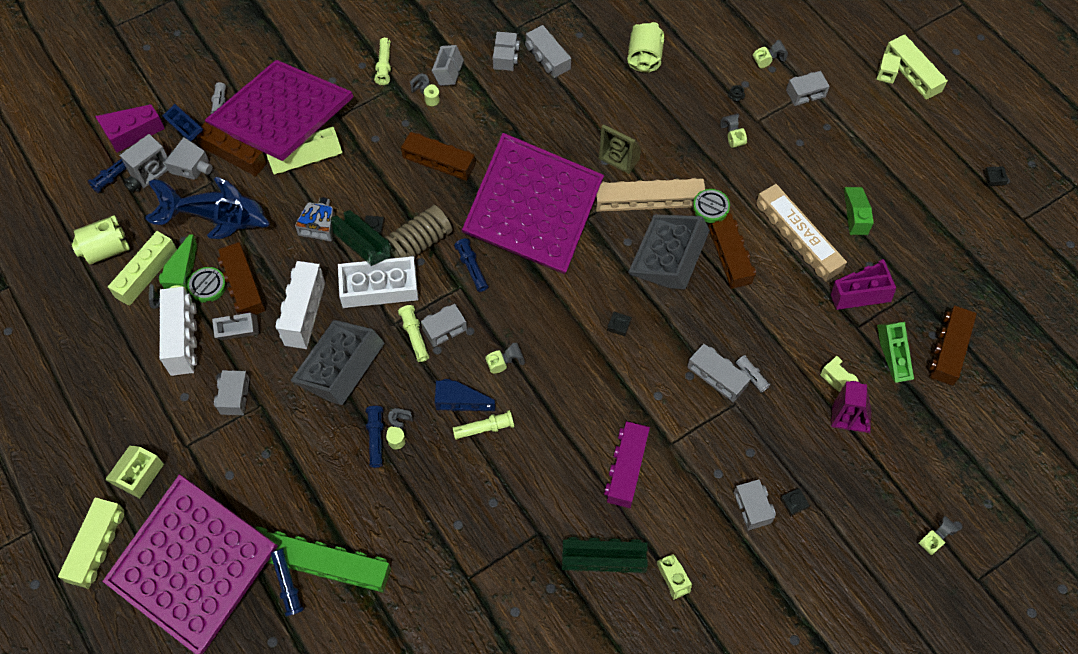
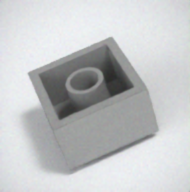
[120,134,168,188]

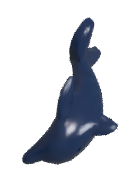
[145,176,270,239]

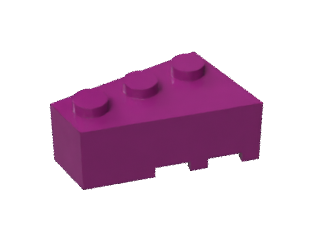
[95,104,165,153]
[831,259,896,310]
[831,381,872,433]

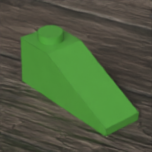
[844,187,874,235]
[159,234,198,292]
[877,321,914,383]

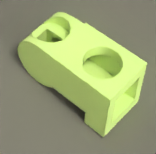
[820,356,859,392]
[657,554,692,600]

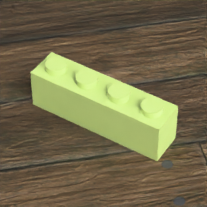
[885,35,948,100]
[266,127,342,174]
[108,231,177,306]
[58,497,124,589]

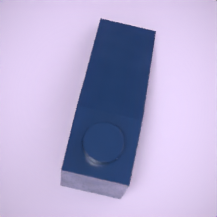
[163,104,203,142]
[435,379,495,411]

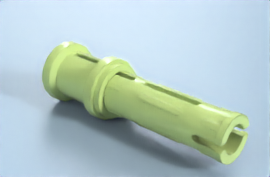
[375,38,391,85]
[398,305,429,362]
[452,410,514,440]

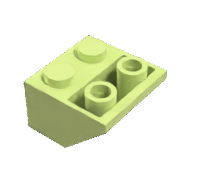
[105,446,164,499]

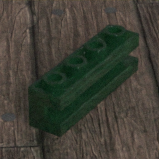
[330,210,391,266]
[562,537,648,573]

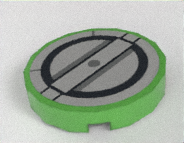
[693,189,730,223]
[187,267,226,302]

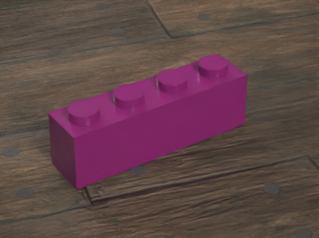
[604,422,650,509]

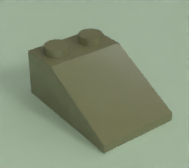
[599,124,641,174]

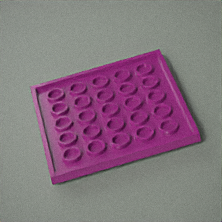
[205,60,353,161]
[461,133,604,274]
[102,474,278,654]

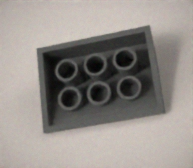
[628,215,710,289]
[291,320,384,405]

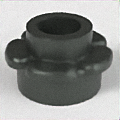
[728,85,745,101]
[124,176,142,192]

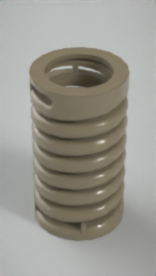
[384,205,452,258]

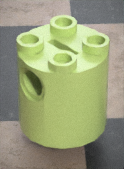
[627,22,664,72]
[72,215,130,265]

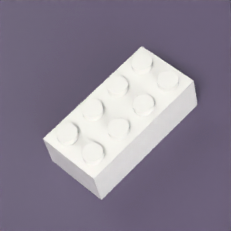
[338,256,418,308]
[276,261,325,349]
[160,287,197,376]

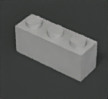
[525,25,571,78]
[687,344,751,403]

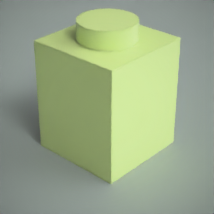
[876,53,901,84]

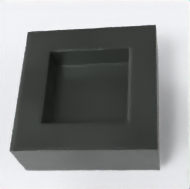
[984,166,1008,186]
[363,215,385,236]
[607,311,632,337]
[780,488,810,516]

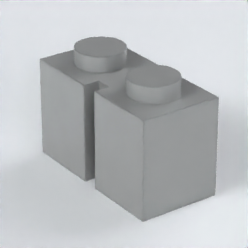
[493,32,520,71]
[432,45,463,85]
[786,71,830,106]
[421,304,467,347]
[212,313,259,340]
[214,370,250,415]
[733,479,776,530]

